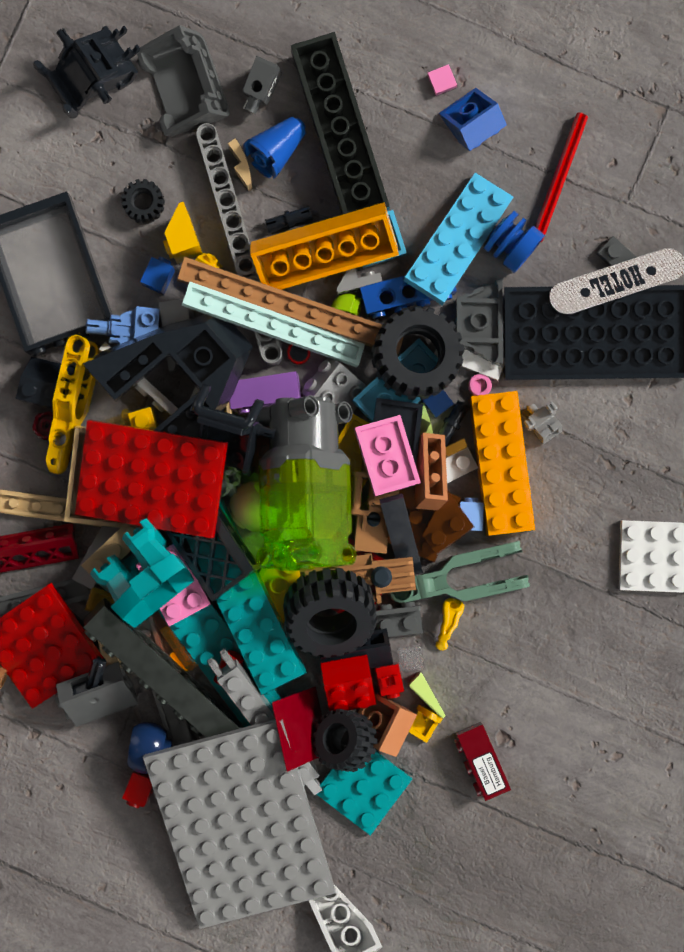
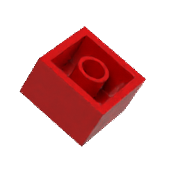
[321,655,376,712]

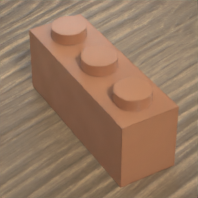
[415,433,448,511]

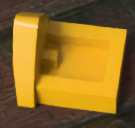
[409,705,443,743]

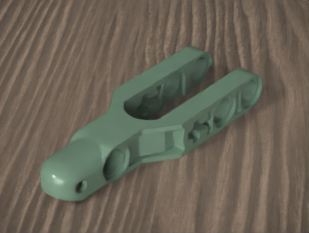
[390,541,530,603]

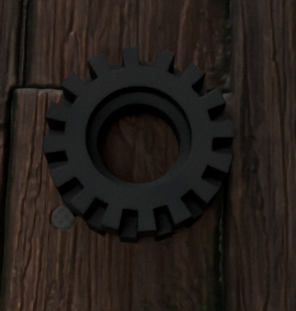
[121,179,165,224]

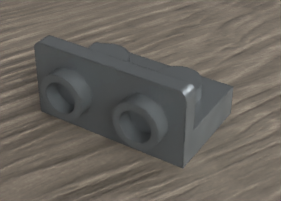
[375,601,423,637]

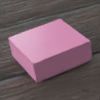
[427,64,457,96]

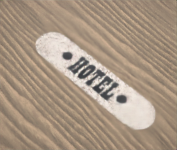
[550,248,684,314]

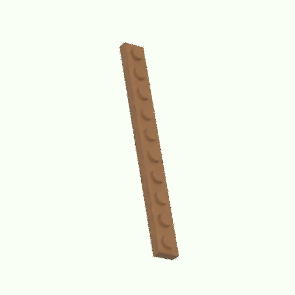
[177,257,403,355]

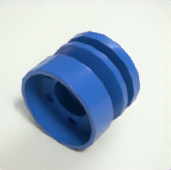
[484,211,545,273]

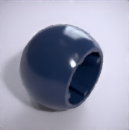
[127,722,172,774]

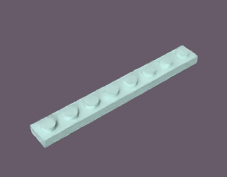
[181,282,365,367]

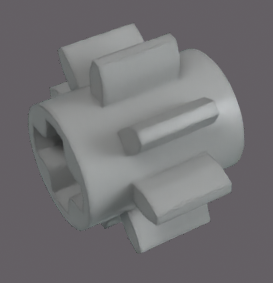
[221,468,242,497]

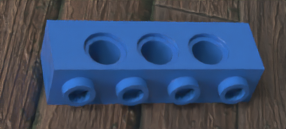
[360,275,457,320]

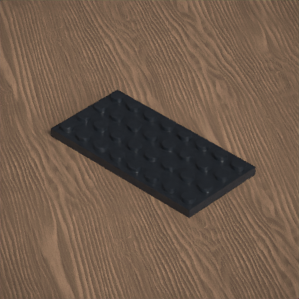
[504,285,684,380]

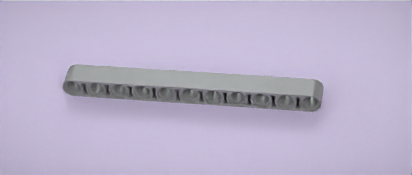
[196,123,283,366]

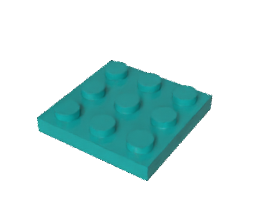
[316,751,412,836]

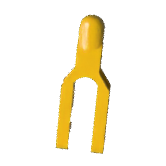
[45,335,102,475]

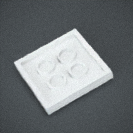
[618,520,684,592]

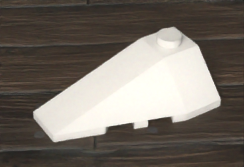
[308,885,382,952]

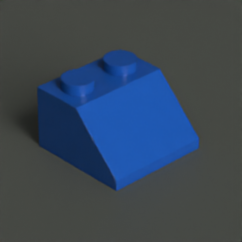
[439,88,507,151]

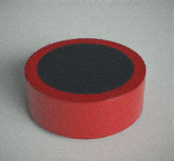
[287,344,310,365]

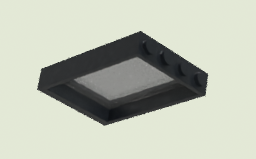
[0,191,113,356]

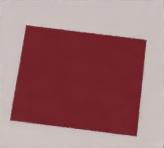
[272,686,322,772]

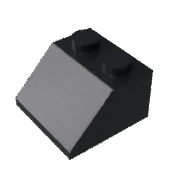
[15,357,75,409]

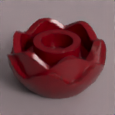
[32,411,53,440]

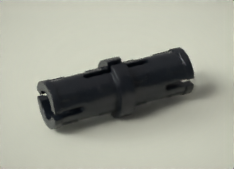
[265,206,313,234]
[438,400,470,447]

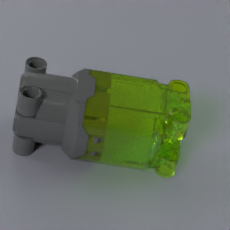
[256,395,356,571]

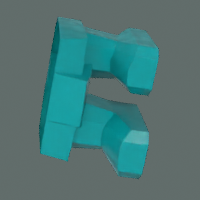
[90,519,194,628]

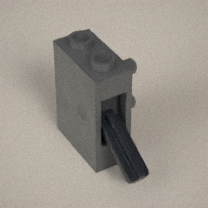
[55,656,138,727]

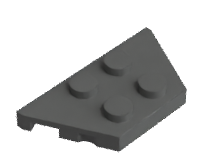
[456,279,503,366]

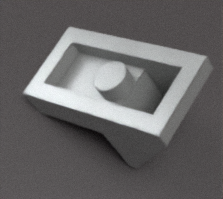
[337,268,382,296]

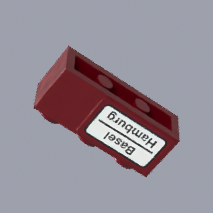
[454,722,511,801]

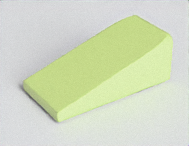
[408,671,446,718]

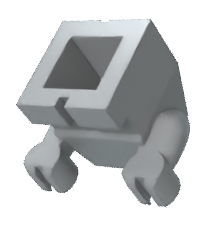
[524,402,562,445]

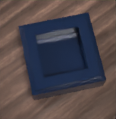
[422,390,454,418]

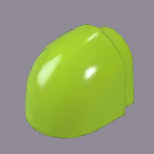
[331,293,362,316]

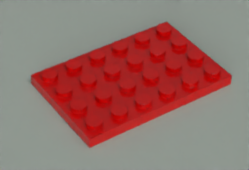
[75,420,228,538]

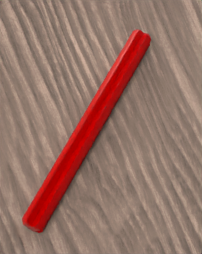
[535,112,588,242]

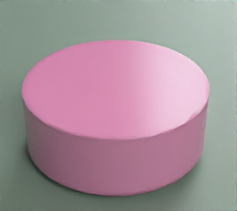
[468,374,492,396]

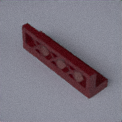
[0,523,79,573]

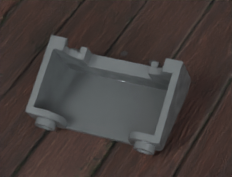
[137,25,230,137]

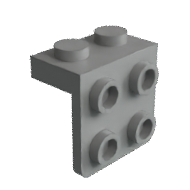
[301,358,367,424]

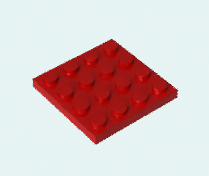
[0,583,104,709]

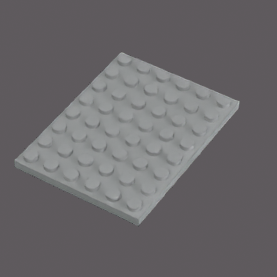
[143,719,335,929]

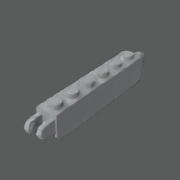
[207,649,322,795]

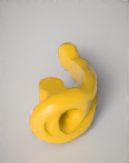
[435,598,464,651]

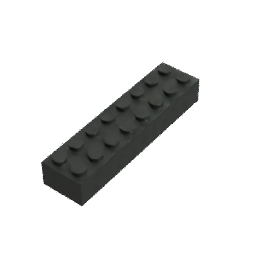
[291,32,390,215]
[84,597,243,738]

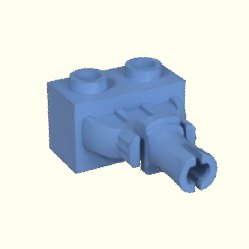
[85,306,160,345]

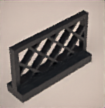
[164,507,261,602]

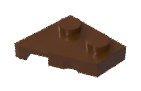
[423,490,475,555]

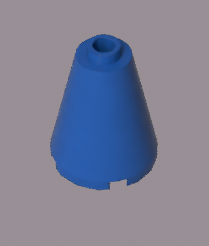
[243,117,306,179]

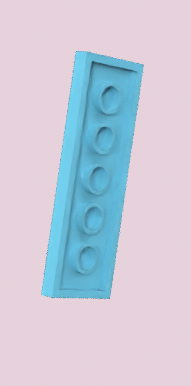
[403,173,513,306]

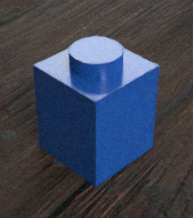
[140,256,175,295]

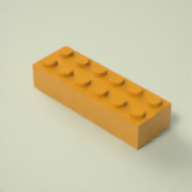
[250,202,399,290]
[469,391,535,536]

